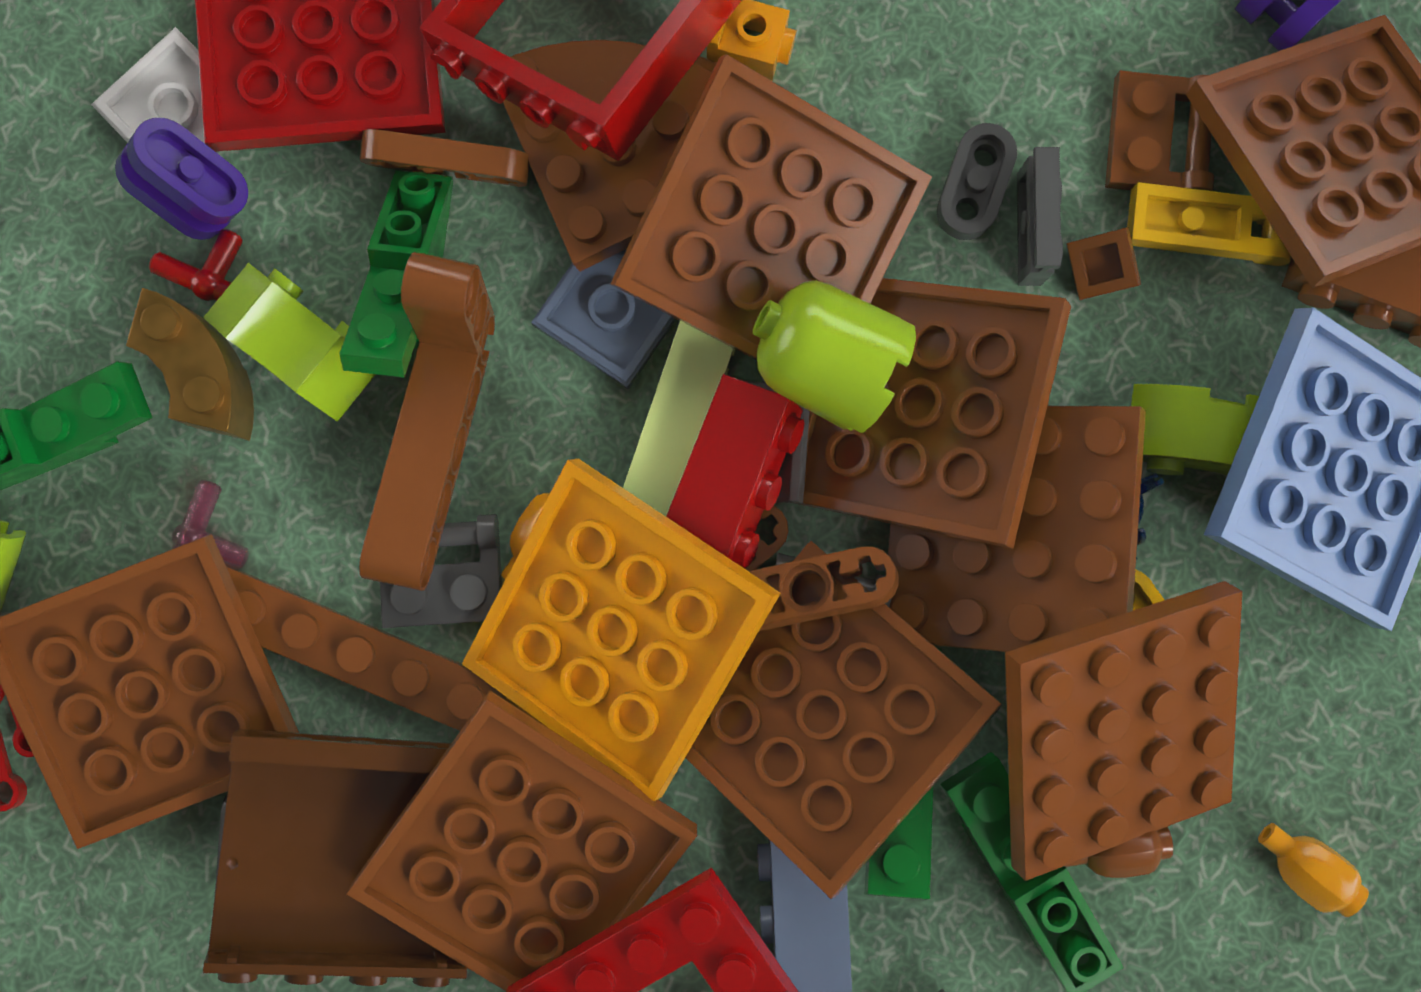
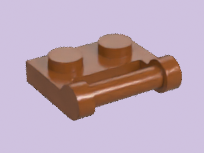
[1105,70,1215,191]

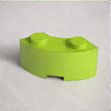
[203,263,376,422]
[1131,384,1259,475]

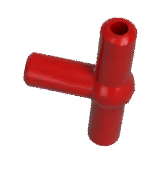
[149,229,243,301]

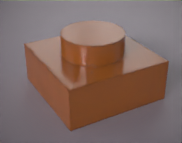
[1067,227,1141,300]

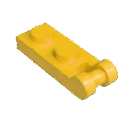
[1127,182,1291,266]

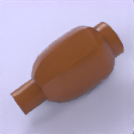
[1065,827,1173,878]

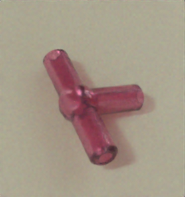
[171,480,249,569]

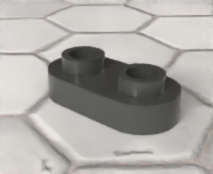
[937,123,1017,240]

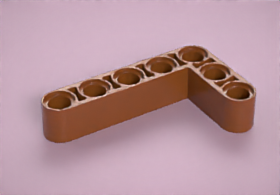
[359,252,495,591]

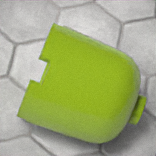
[753,280,916,433]

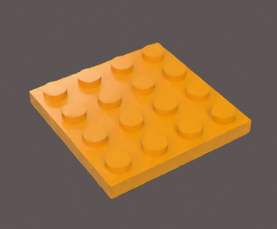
[462,458,781,801]

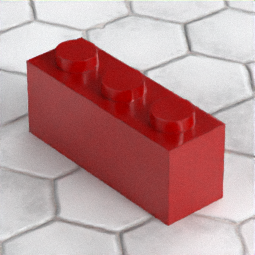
[666,374,805,568]

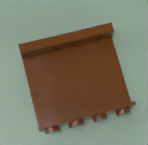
[203,729,467,987]

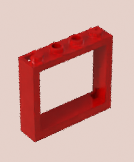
[419,0,742,161]

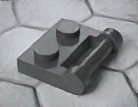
[380,514,502,628]

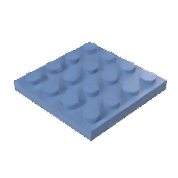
[1203,307,1421,631]

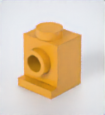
[707,0,797,81]

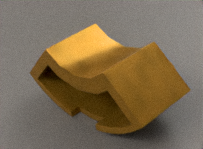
[126,288,254,441]

